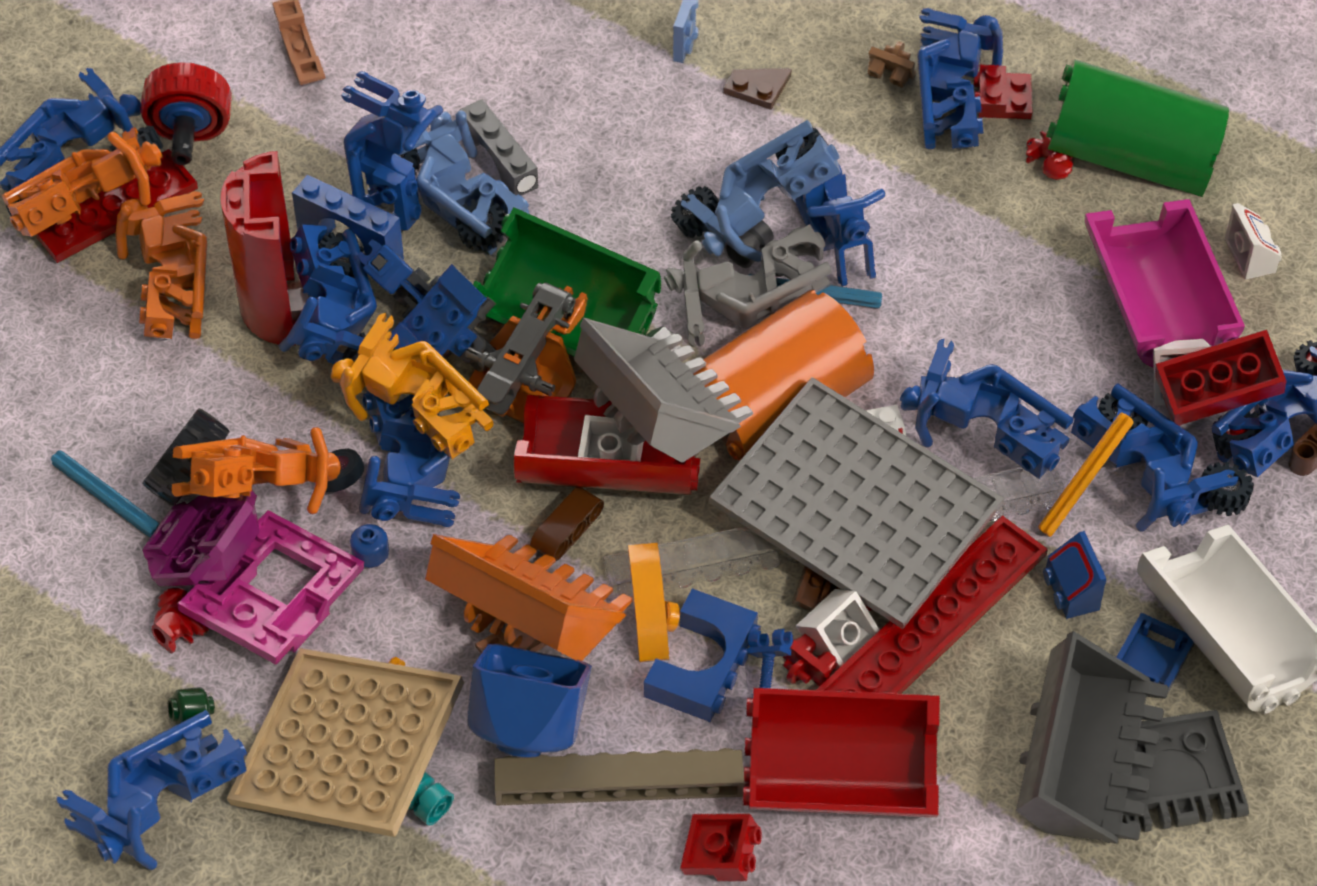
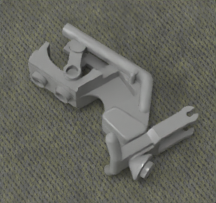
[664,224,832,347]

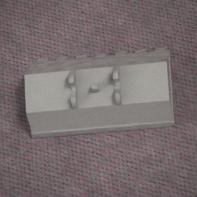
[574,317,753,463]

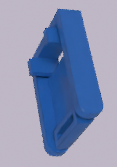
[1117,612,1194,692]

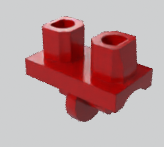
[783,633,837,686]

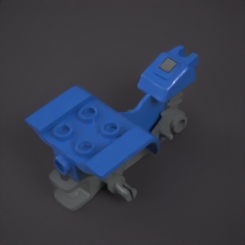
[357,239,497,372]

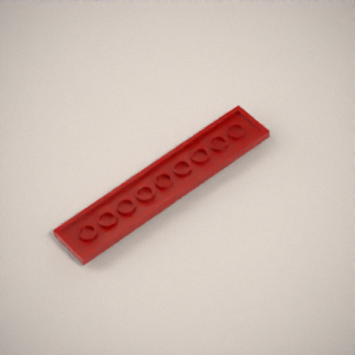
[816,515,1048,694]

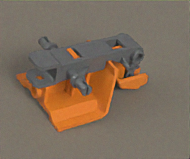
[465,282,588,423]

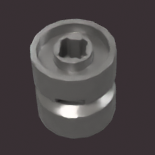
[723,220,774,268]

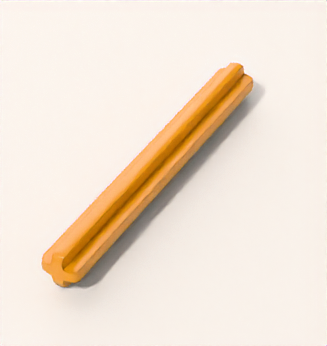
[1038,412,1133,537]

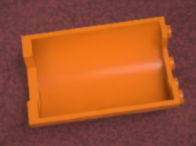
[693,290,874,462]

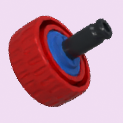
[141,62,232,165]

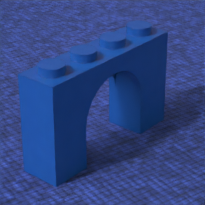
[292,175,404,270]
[644,588,761,722]

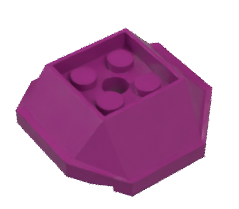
[142,490,260,587]

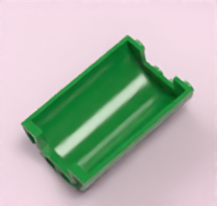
[1046,59,1229,197]
[473,207,661,357]

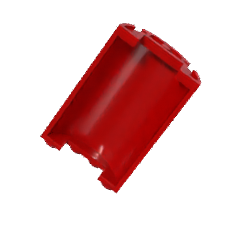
[220,151,296,346]
[514,395,701,495]
[743,688,940,818]

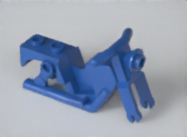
[917,8,1003,149]
[0,68,141,192]
[341,71,443,231]
[795,163,886,287]
[900,338,1074,479]
[359,390,460,527]
[57,710,247,870]

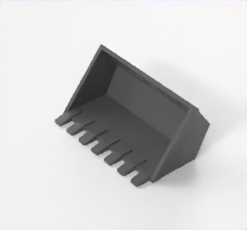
[1016,631,1169,844]

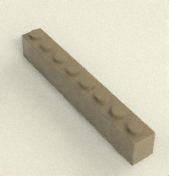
[494,748,744,806]

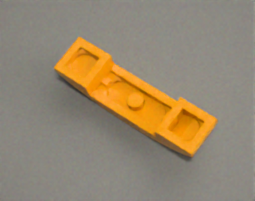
[628,543,669,662]

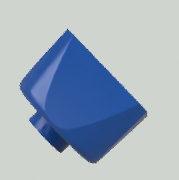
[467,644,592,757]

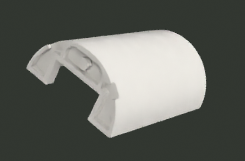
[1137,525,1317,714]

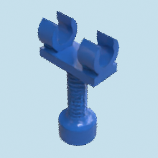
[747,629,793,698]

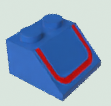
[1043,531,1107,619]

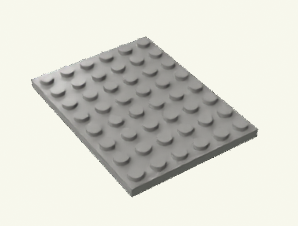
[709,377,1004,629]

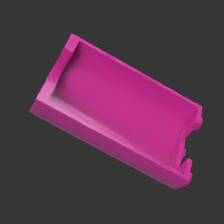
[1085,199,1245,368]

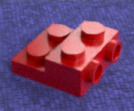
[973,65,1032,119]
[680,814,762,881]

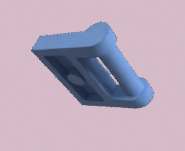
[673,0,699,63]

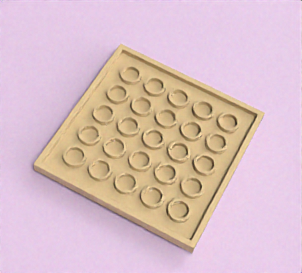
[227,648,464,837]

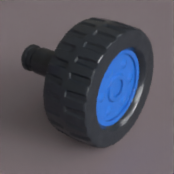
[142,408,230,506]

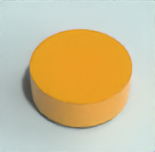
[665,601,680,632]

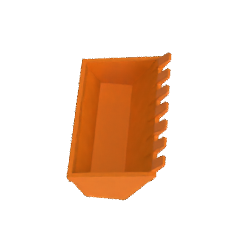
[425,534,633,661]

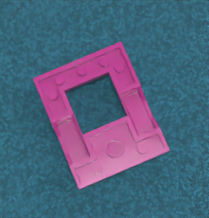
[178,510,364,665]

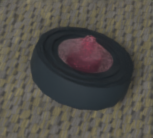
[326,448,364,492]

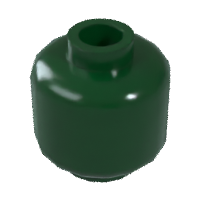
[168,687,215,725]

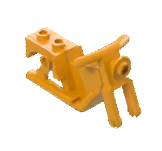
[331,313,494,459]

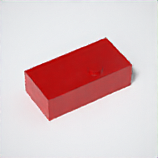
[1155,329,1286,426]

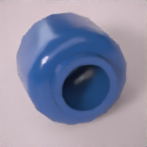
[350,524,389,568]

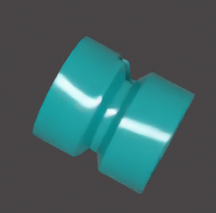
[408,772,454,826]

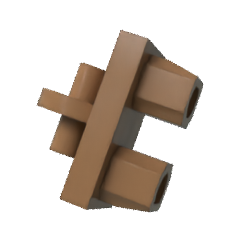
[867,41,917,88]

